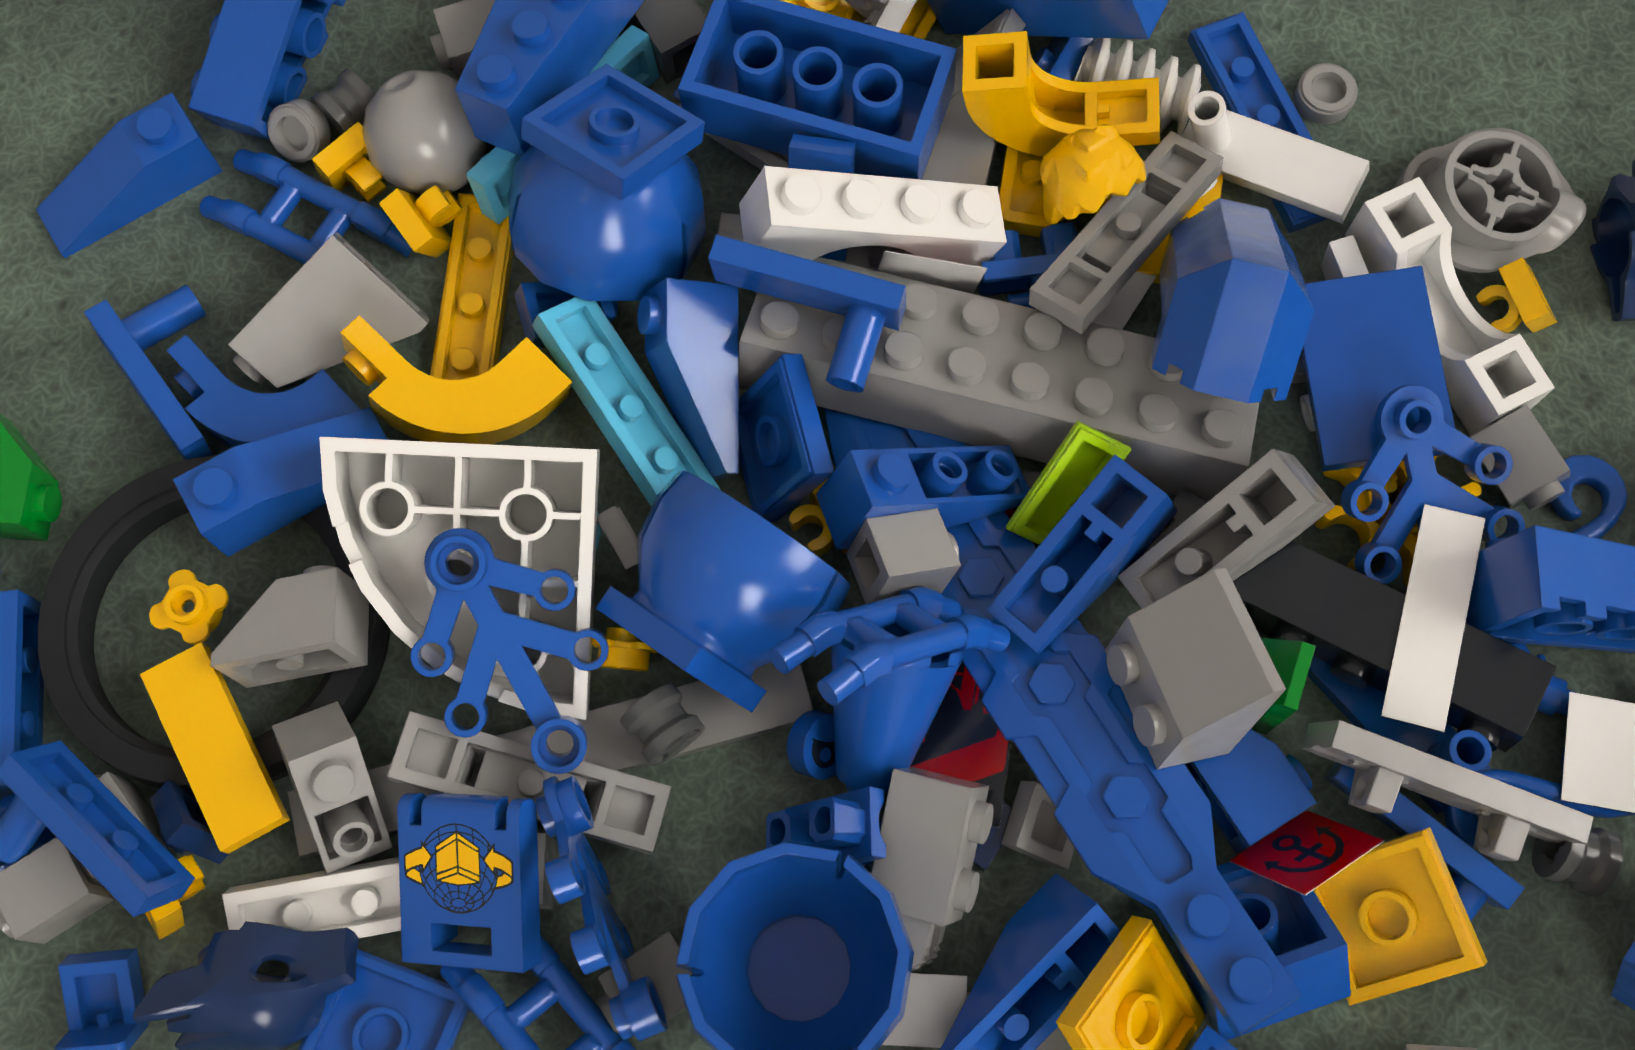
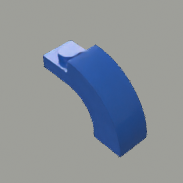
[166,335,361,448]

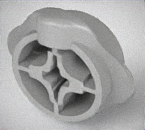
[1395,128,1587,273]

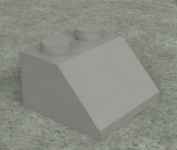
[1104,567,1286,770]

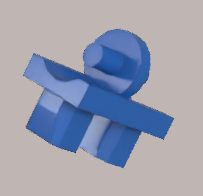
[977,222,1078,309]
[766,786,886,868]

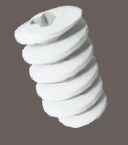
[1074,38,1201,136]

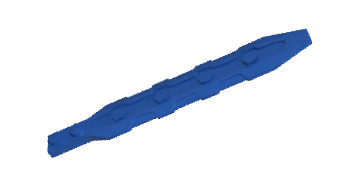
[824,408,1302,1037]

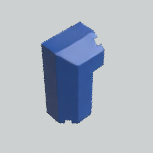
[1151,198,1315,403]

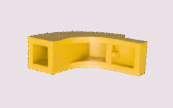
[962,31,1160,157]
[340,315,572,444]

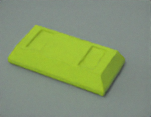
[1005,420,1132,545]

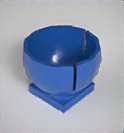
[508,63,706,301]
[596,470,851,713]
[675,842,914,1050]

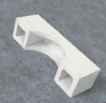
[739,166,1007,267]
[1345,177,1555,436]

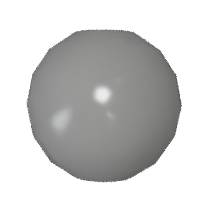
[362,70,488,196]

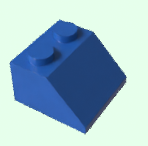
[1176,862,1351,1041]

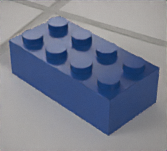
[678,0,957,180]

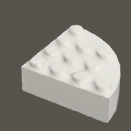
[319,437,600,720]

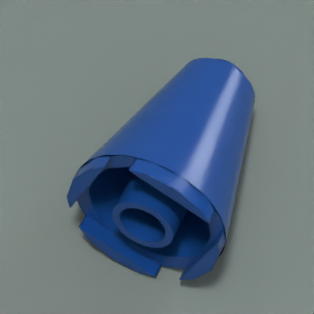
[831,608,965,796]

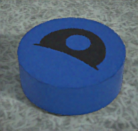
[787,710,835,780]

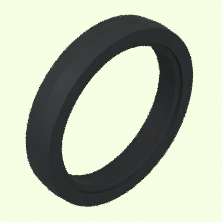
[38,456,391,789]

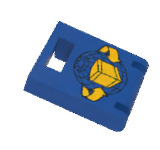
[397,793,541,973]

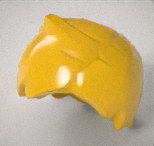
[1040,124,1146,224]

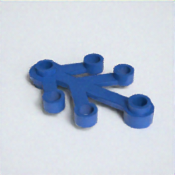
[1341,385,1525,584]
[410,528,609,774]
[535,776,668,1041]

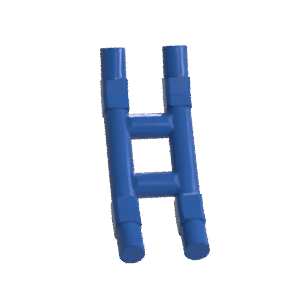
[199,149,413,264]
[769,586,1010,706]
[440,935,636,1050]

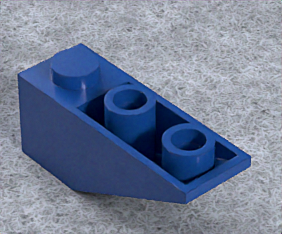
[816,445,1029,550]

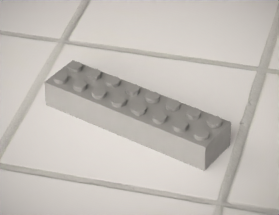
[739,257,1259,501]

